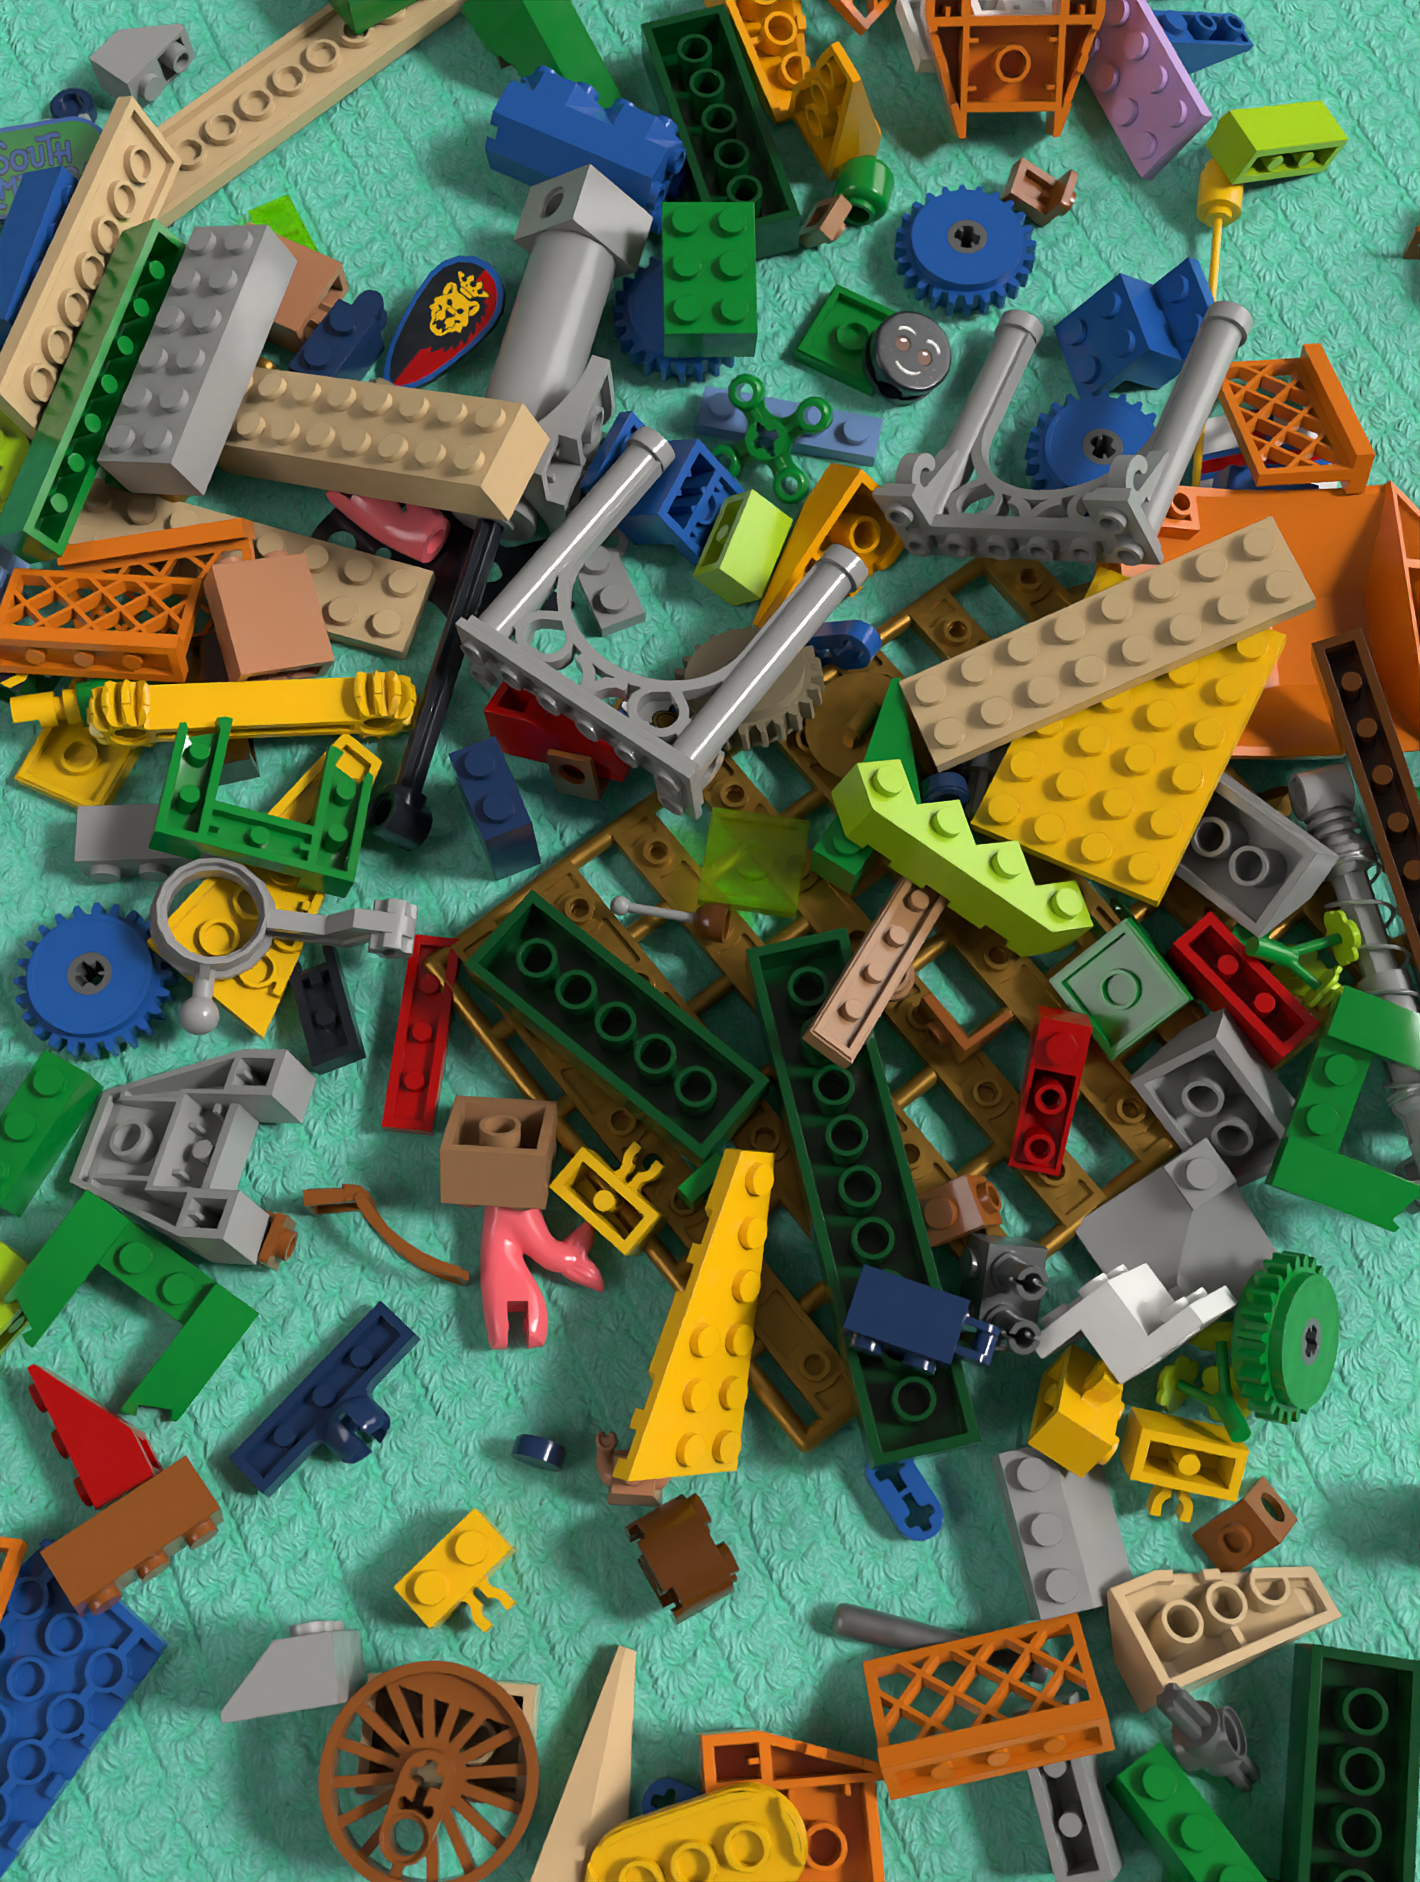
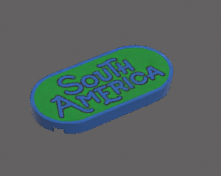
[0,116,103,225]

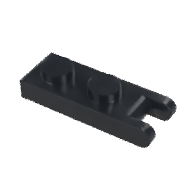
[290,945,367,1076]

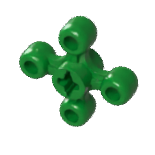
[710,373,834,504]

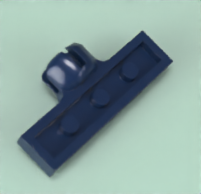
[229,1301,421,1498]

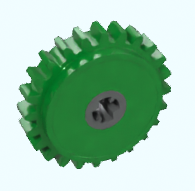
[1231,1251,1339,1425]

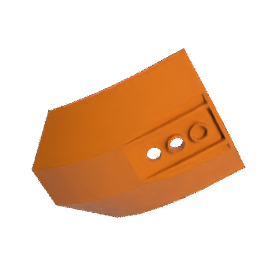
[1094,480,1420,760]

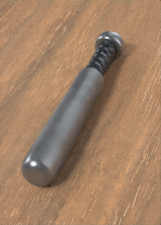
[832,1603,1050,1684]

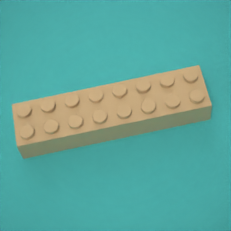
[217,367,550,521]

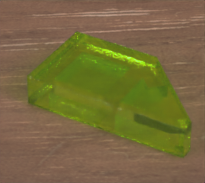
[248,194,319,252]

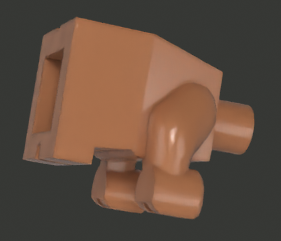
[595,1431,672,1508]

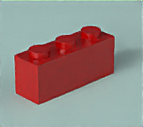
[1166,911,1321,1069]

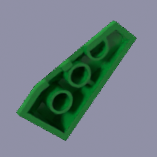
[461,0,622,109]

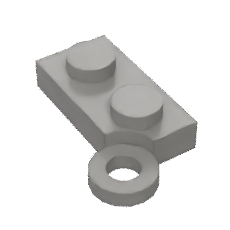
[576,526,645,637]

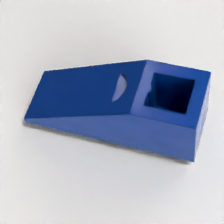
[1152,10,1254,74]

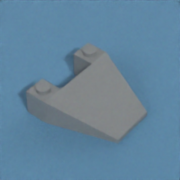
[69,1049,317,1265]

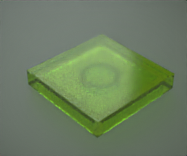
[697,807,810,919]

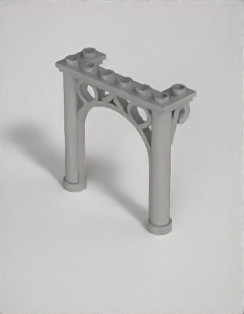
[872,301,1253,566]
[455,426,868,821]

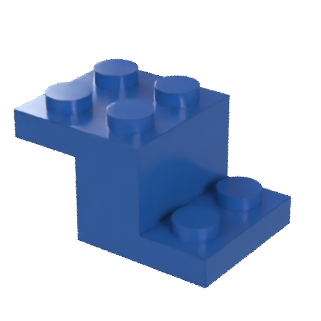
[1053,257,1215,399]
[579,411,745,568]

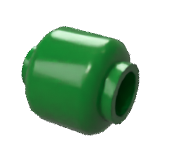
[833,155,895,226]

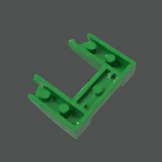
[148,716,374,898]
[1265,985,1420,1233]
[4,1189,259,1422]

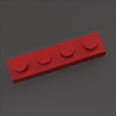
[381,934,461,1136]

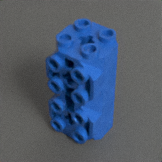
[485,65,687,235]

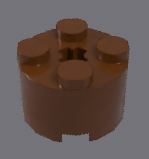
[624,1493,739,1625]

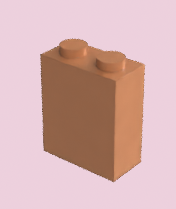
[247,222,349,354]
[203,550,335,682]

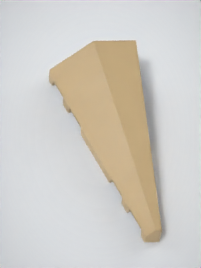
[530,1645,637,1882]

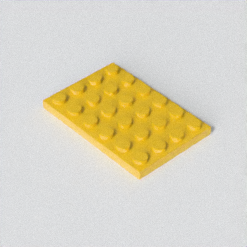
[971,566,1287,908]

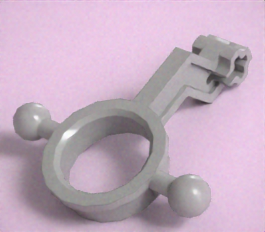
[149,855,418,1035]

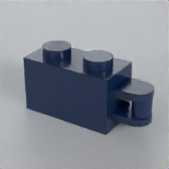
[288,290,388,381]
[840,1264,1001,1375]

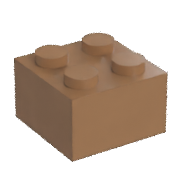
[440,1095,558,1211]

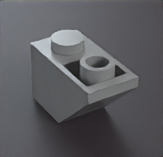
[89,23,195,109]

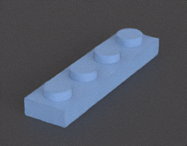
[696,386,883,467]

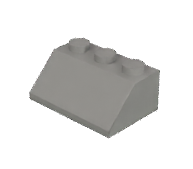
[1175,772,1340,938]
[1130,1008,1295,1188]
[991,1446,1133,1620]
[221,1620,366,1724]

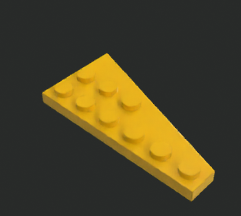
[147,734,382,1041]
[612,1148,776,1481]

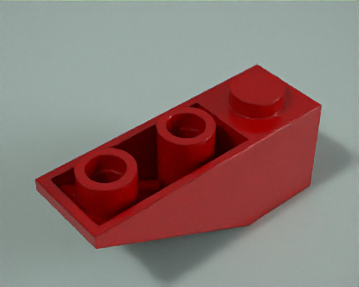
[484,681,632,782]
[1008,1005,1093,1176]
[27,1364,163,1511]

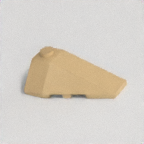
[1106,1566,1342,1714]

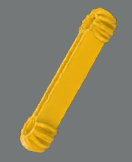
[86,669,419,750]

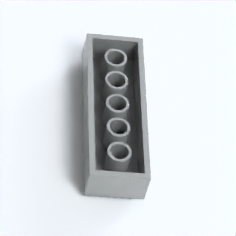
[97,225,298,496]

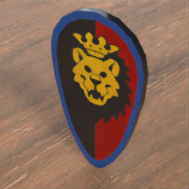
[383,255,506,389]

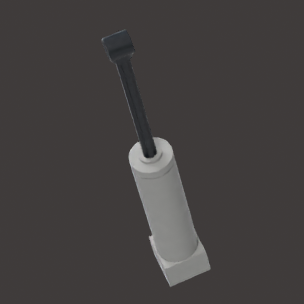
[365,164,653,851]

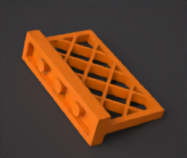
[1217,343,1375,494]
[57,518,256,637]
[0,568,205,683]
[863,1612,1115,1800]

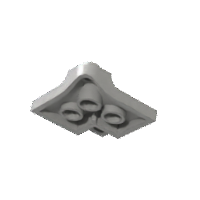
[522,355,616,534]
[1075,1138,1277,1347]

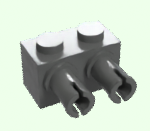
[959,1233,1049,1355]

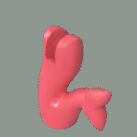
[325,490,451,563]
[480,1206,604,1350]

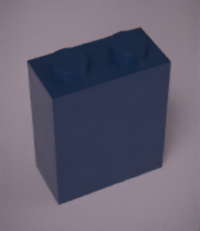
[448,736,542,881]

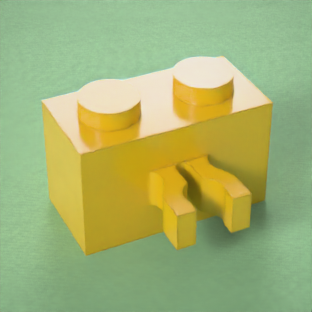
[549,1141,669,1257]
[1027,1343,1125,1479]
[1119,1406,1249,1523]
[393,1508,517,1633]

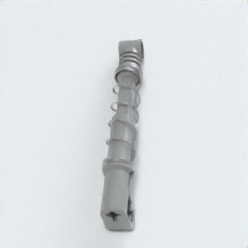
[1288,763,1420,1215]

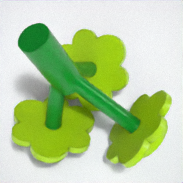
[1245,910,1361,1010]
[1156,1322,1251,1443]

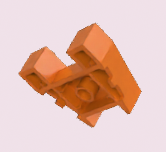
[920,0,1106,138]
[698,1728,885,1882]

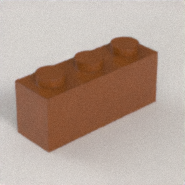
[40,1456,224,1618]

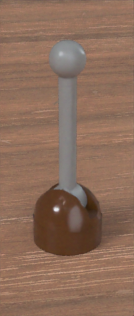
[610,896,731,944]

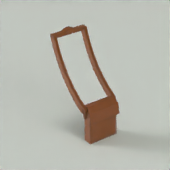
[303,1184,469,1286]

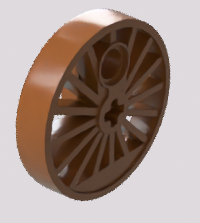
[318,1660,539,1882]

